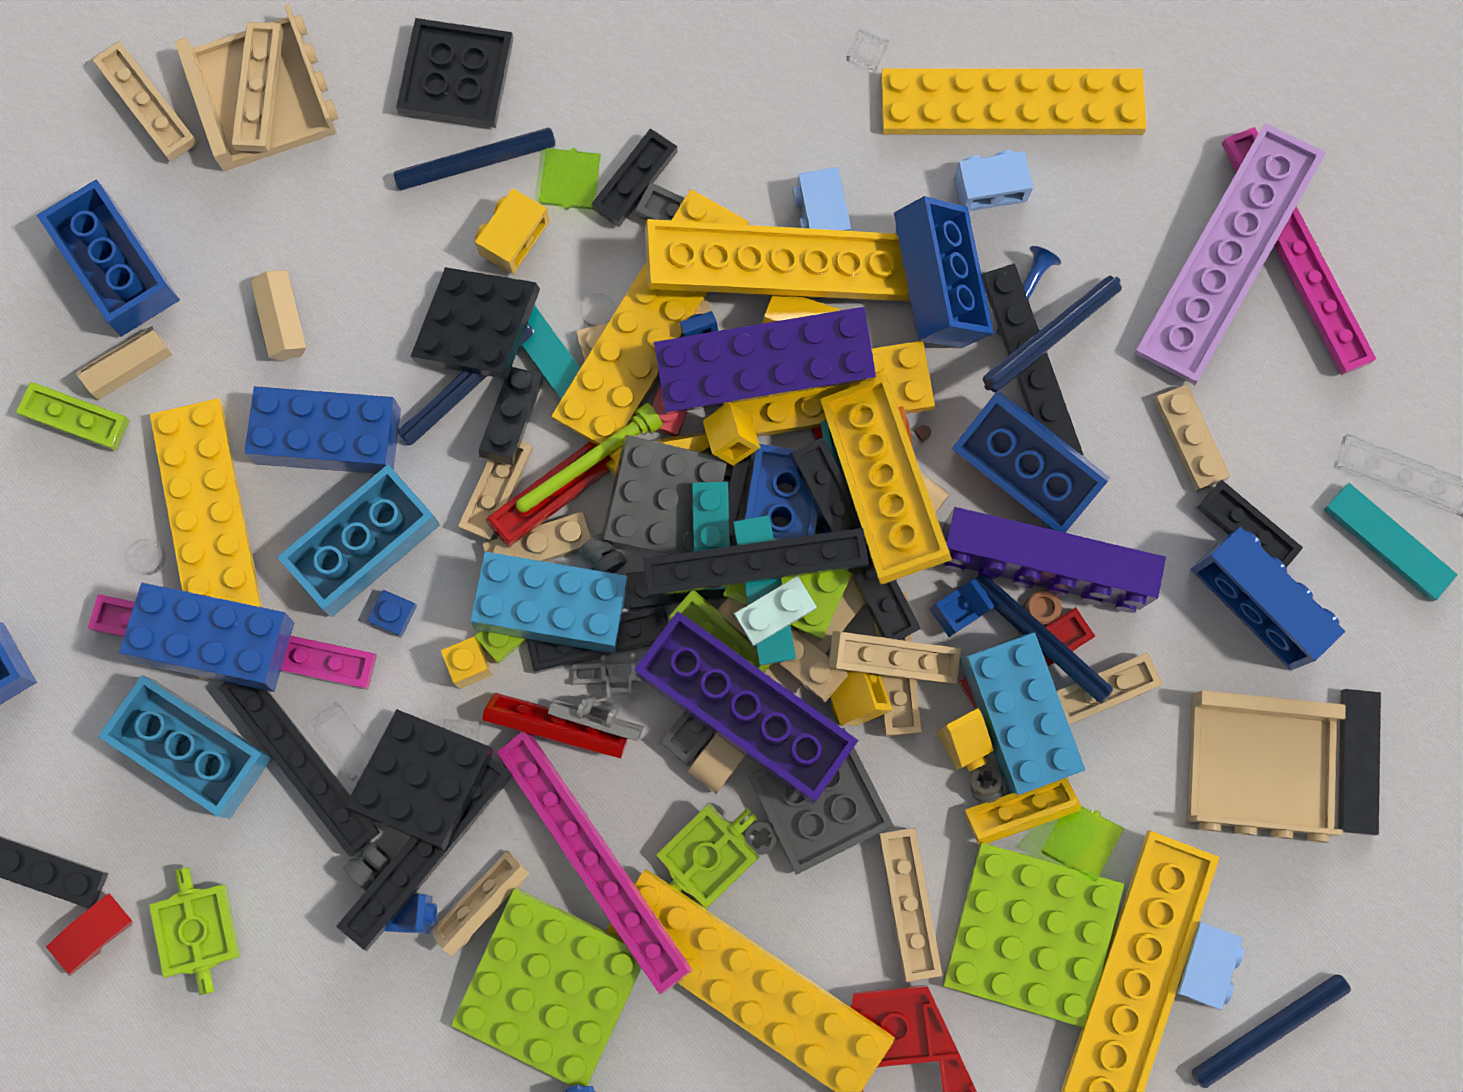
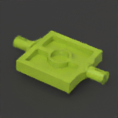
[656,803,760,909]
[149,867,241,996]

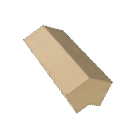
[250,270,306,361]
[77,326,173,400]

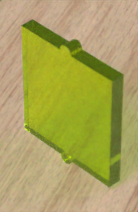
[539,148,601,210]
[1041,806,1124,882]

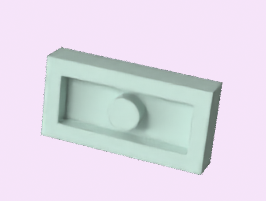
[734,576,817,647]

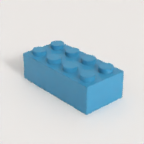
[277,465,440,617]
[470,552,627,654]
[960,632,1085,795]
[98,675,272,819]

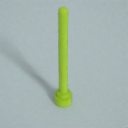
[516,403,663,512]

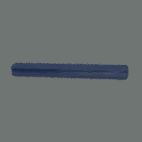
[394,127,556,190]
[398,324,534,445]
[975,575,1113,703]
[1192,974,1351,1088]

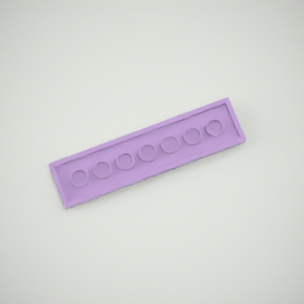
[1134,123,1326,385]

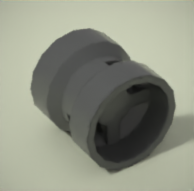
[579,533,627,574]
[343,840,392,891]

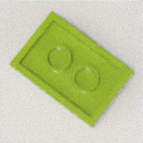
[723,539,852,640]

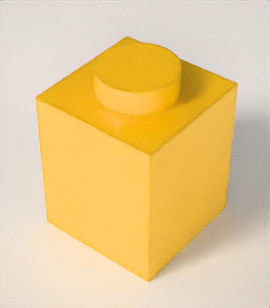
[702,402,760,466]
[441,636,493,689]

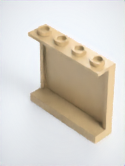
[174,4,339,172]
[1187,690,1346,843]

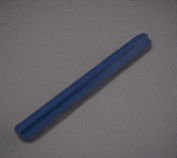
[982,275,1122,393]

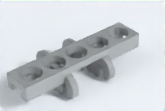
[572,653,643,701]
[548,695,643,741]

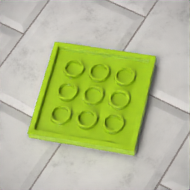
[942,842,1124,1027]
[451,888,642,1087]

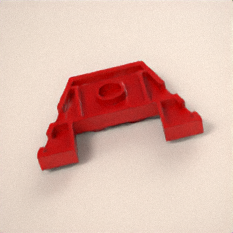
[834,985,977,1092]

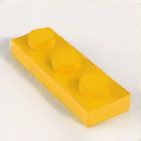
[965,777,1081,847]

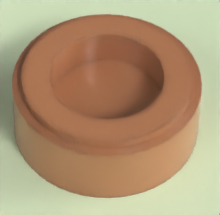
[1025,590,1062,626]

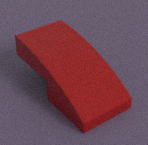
[46,893,133,976]

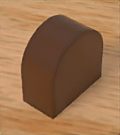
[914,425,931,443]

